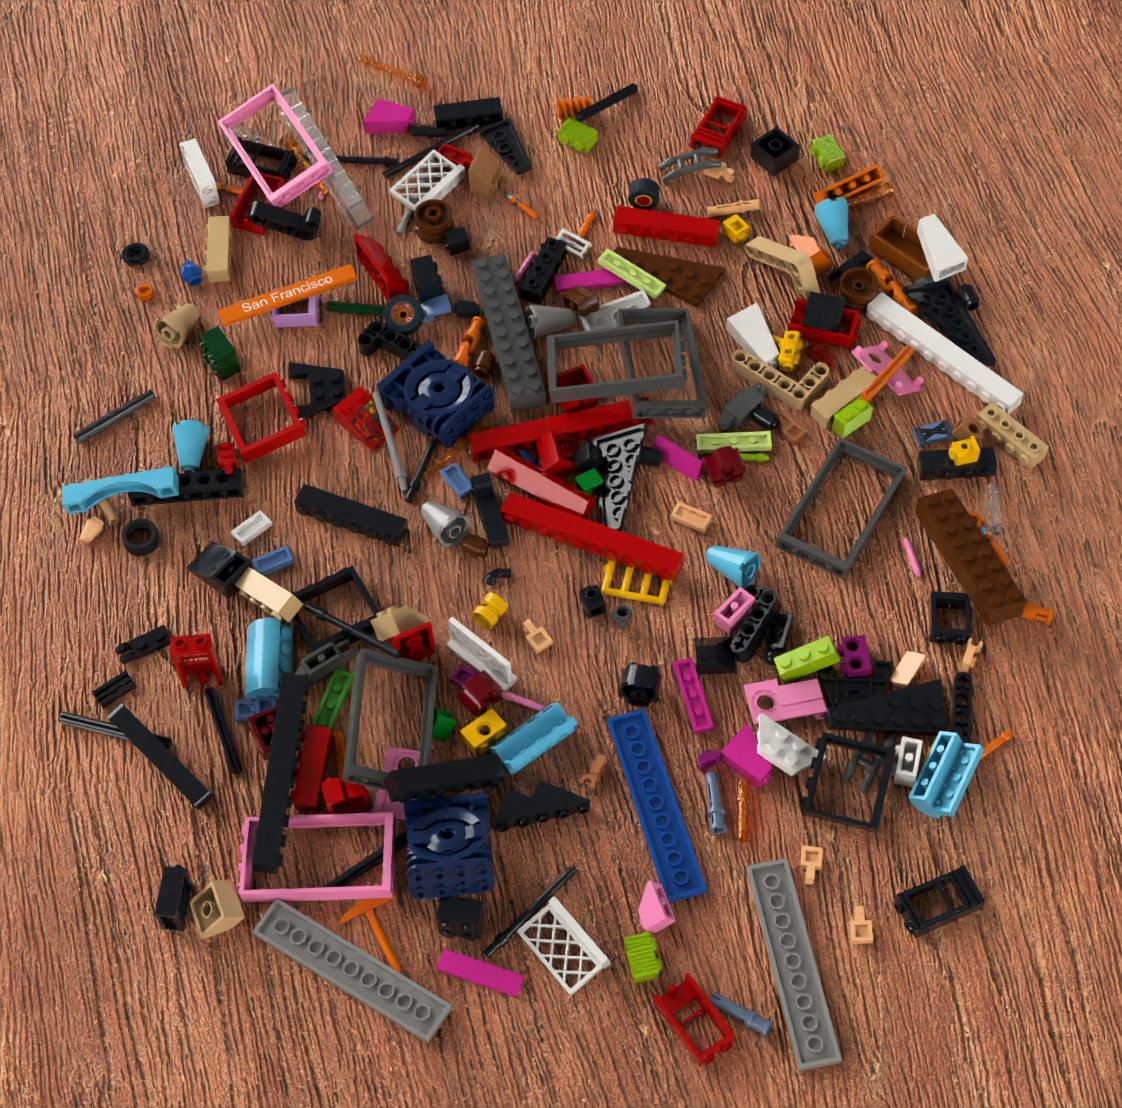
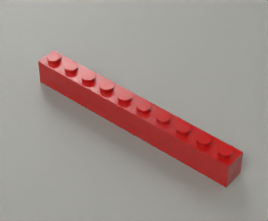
[468,396,654,462]
[500,492,684,582]

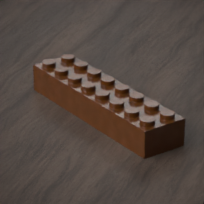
[915,489,1027,626]

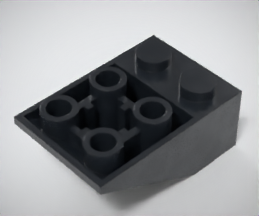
[186,541,254,599]

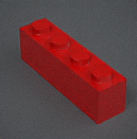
[290,725,334,812]

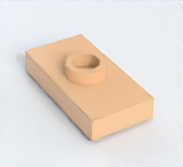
[670,502,713,533]

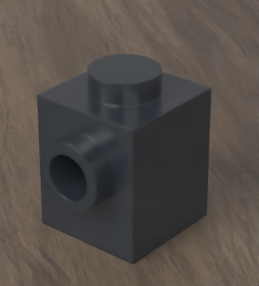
[442,226,470,256]
[573,442,603,473]
[579,584,606,619]

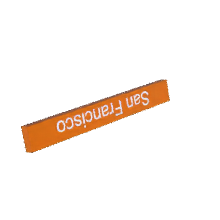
[217,264,358,327]

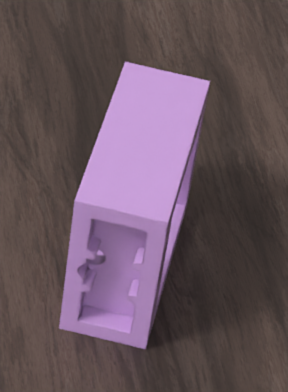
[270,288,318,328]

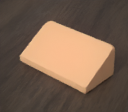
[888,651,926,689]

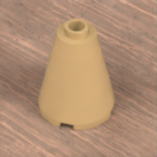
[152,303,200,349]

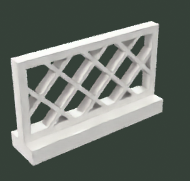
[389,149,465,211]
[446,617,517,692]
[517,896,611,996]

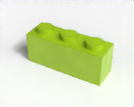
[774,635,841,684]

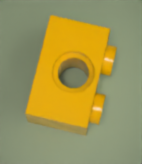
[460,708,508,756]

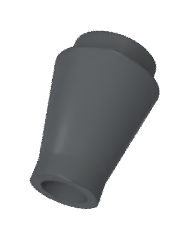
[613,605,632,630]

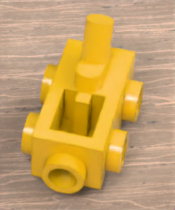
[772,331,803,372]

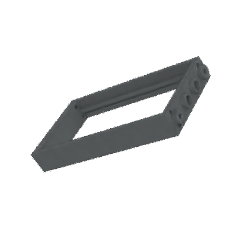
[616,308,708,419]
[547,320,687,403]
[776,437,907,579]
[342,648,438,791]

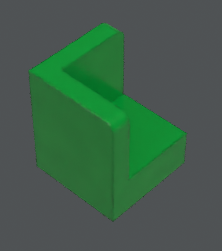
[575,468,603,496]
[432,707,457,742]

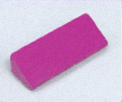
[652,434,704,481]

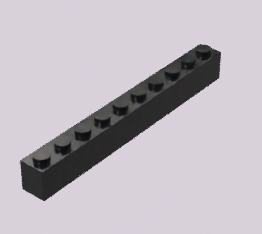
[252,673,310,874]

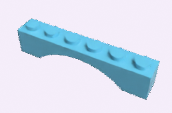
[62,466,179,515]

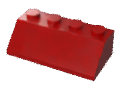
[353,234,409,302]

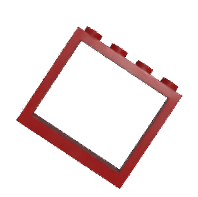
[216,372,306,463]

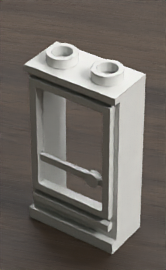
[179,138,220,209]

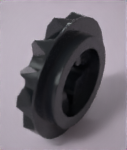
[122,243,150,267]

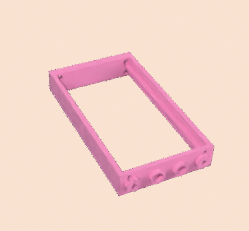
[217,84,334,208]
[237,812,396,903]

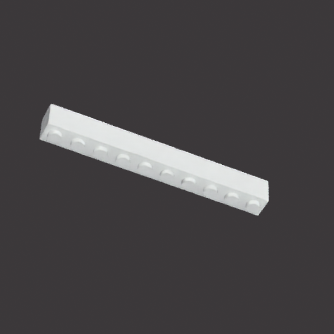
[866,292,1024,414]

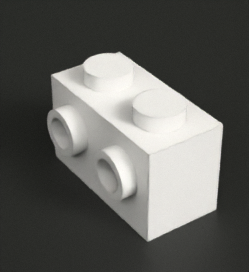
[890,736,923,787]

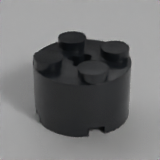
[618,662,662,707]

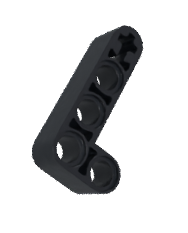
[249,201,321,241]
[357,321,422,361]
[470,472,510,549]
[731,585,781,663]

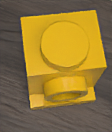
[722,214,749,244]
[949,436,980,466]

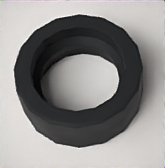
[121,519,160,556]

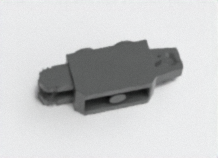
[718,383,767,433]
[294,639,358,686]

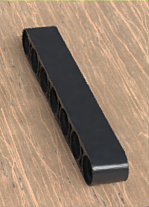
[106,702,214,810]

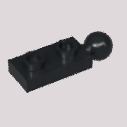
[764,614,795,665]

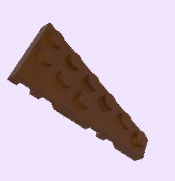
[613,247,725,307]

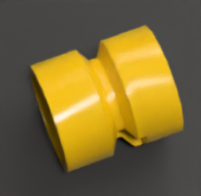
[471,592,508,629]

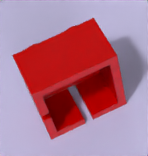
[558,364,599,413]
[321,777,371,814]

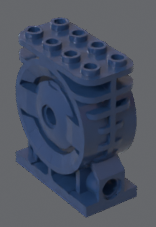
[377,340,495,449]
[404,792,495,899]

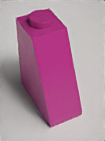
[363,98,416,134]
[720,724,772,789]

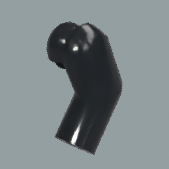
[485,568,511,585]

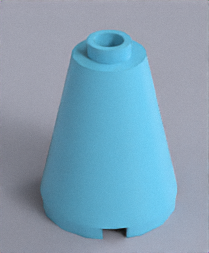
[814,197,848,249]
[172,420,210,473]
[705,545,761,589]

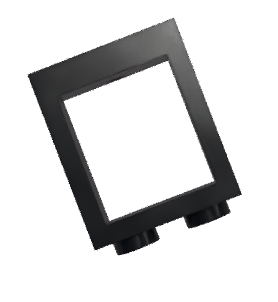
[928,591,972,645]
[154,865,192,931]

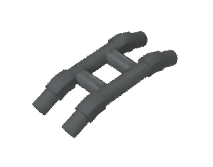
[658,147,722,183]
[841,732,898,793]

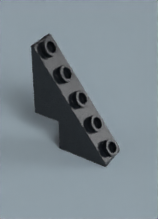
[493,781,591,832]

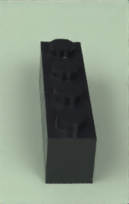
[433,97,503,131]
[917,447,997,481]

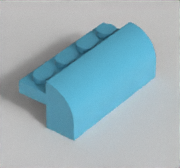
[244,618,293,699]
[489,703,578,776]
[908,731,984,819]

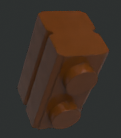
[561,285,600,317]

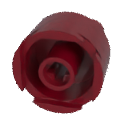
[703,446,746,488]
[456,670,502,717]

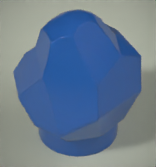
[180,260,202,286]

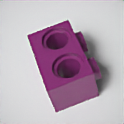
[837,635,872,679]

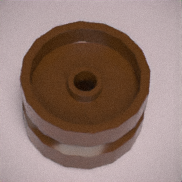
[414,199,454,244]
[837,267,879,314]

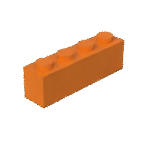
[812,164,885,204]

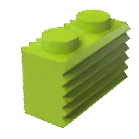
[558,117,597,153]
[810,134,846,173]
[832,397,873,438]
[623,932,662,984]

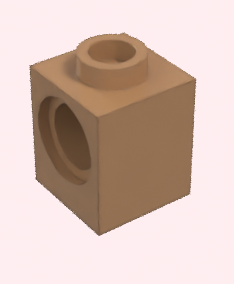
[951,413,985,443]

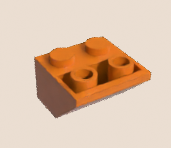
[789,234,834,277]

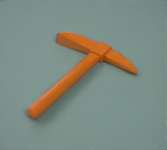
[339,893,402,973]

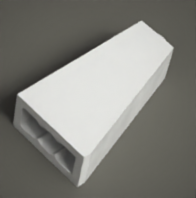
[917,214,968,282]
[726,303,779,369]

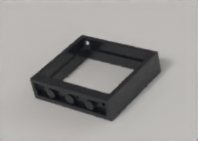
[292,565,379,654]
[801,732,896,833]

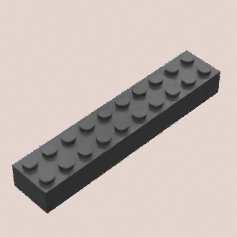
[471,253,546,413]

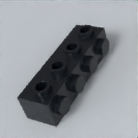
[519,237,567,305]

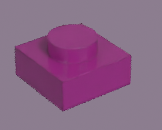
[450,664,476,690]
[697,749,720,772]

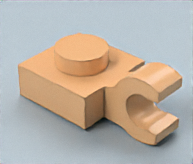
[703,158,735,183]
[523,619,553,654]
[959,637,983,673]
[800,845,823,885]
[849,906,873,944]

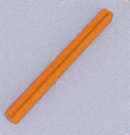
[860,345,914,402]

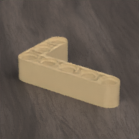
[744,236,821,300]
[731,349,829,410]

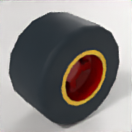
[628,178,660,210]

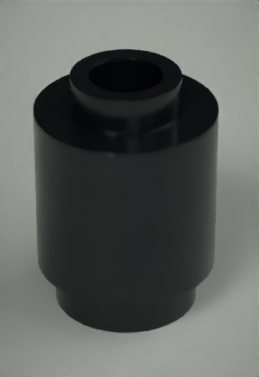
[956,284,980,311]
[453,300,480,319]
[752,406,780,431]
[639,446,663,467]

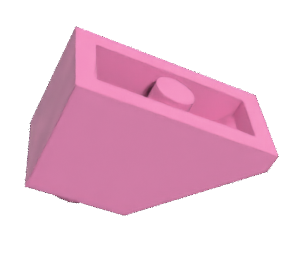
[714,587,755,635]
[638,880,676,933]

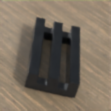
[92,670,137,709]

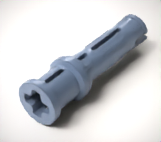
[705,772,728,834]
[709,992,774,1039]

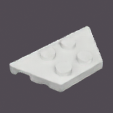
[757,713,827,776]

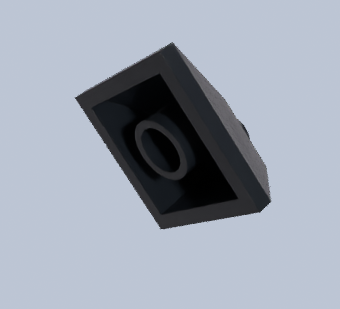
[801,292,846,333]
[693,637,735,675]

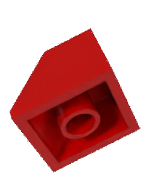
[535,430,582,477]

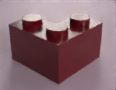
[248,706,277,761]

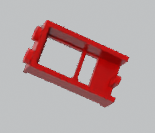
[690,96,747,159]
[229,172,285,235]
[788,298,862,350]
[170,633,223,688]
[653,973,735,1066]

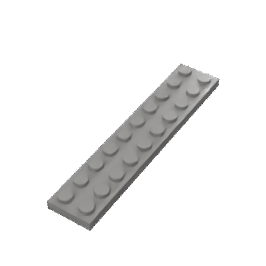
[746,858,842,1071]
[252,898,452,1044]

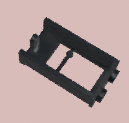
[225,137,297,183]
[894,865,985,938]

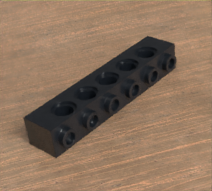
[128,468,244,506]

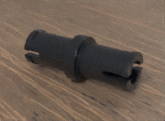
[412,125,446,138]

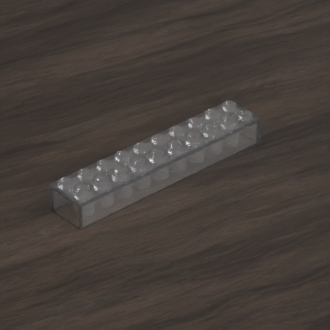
[276,87,374,230]

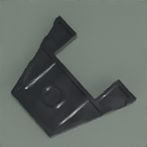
[288,362,346,424]
[817,660,893,707]

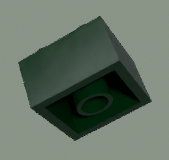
[199,326,241,381]

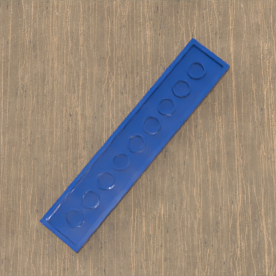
[606,708,707,903]

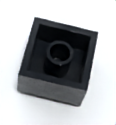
[750,126,800,176]
[410,255,444,304]
[436,896,485,941]

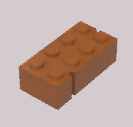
[869,215,932,284]

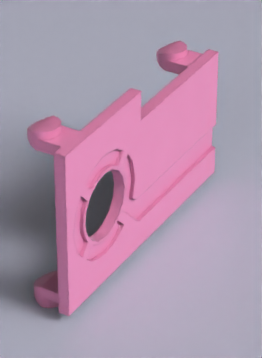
[851,341,924,396]
[743,679,827,731]
[371,746,435,821]

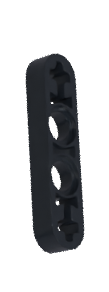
[951,672,972,743]

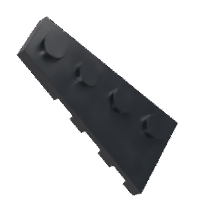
[479,117,532,175]

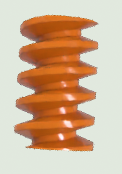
[555,95,591,119]

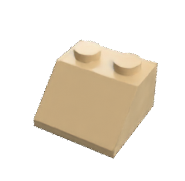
[370,605,430,641]
[189,880,245,939]

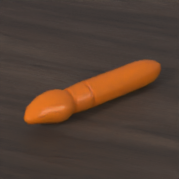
[576,210,595,243]
[980,730,1013,759]

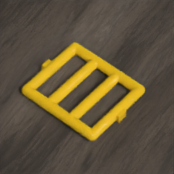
[601,560,673,605]

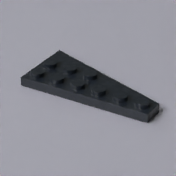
[902,281,997,367]

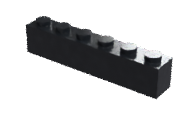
[294,484,408,547]
[383,754,506,803]

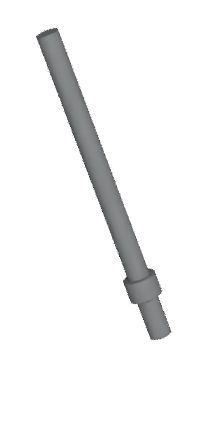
[396,157,437,236]
[372,391,409,493]

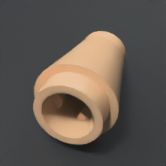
[79,516,105,545]

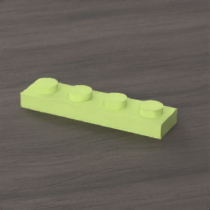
[597,248,666,299]
[696,431,772,454]

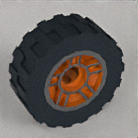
[383,294,424,336]

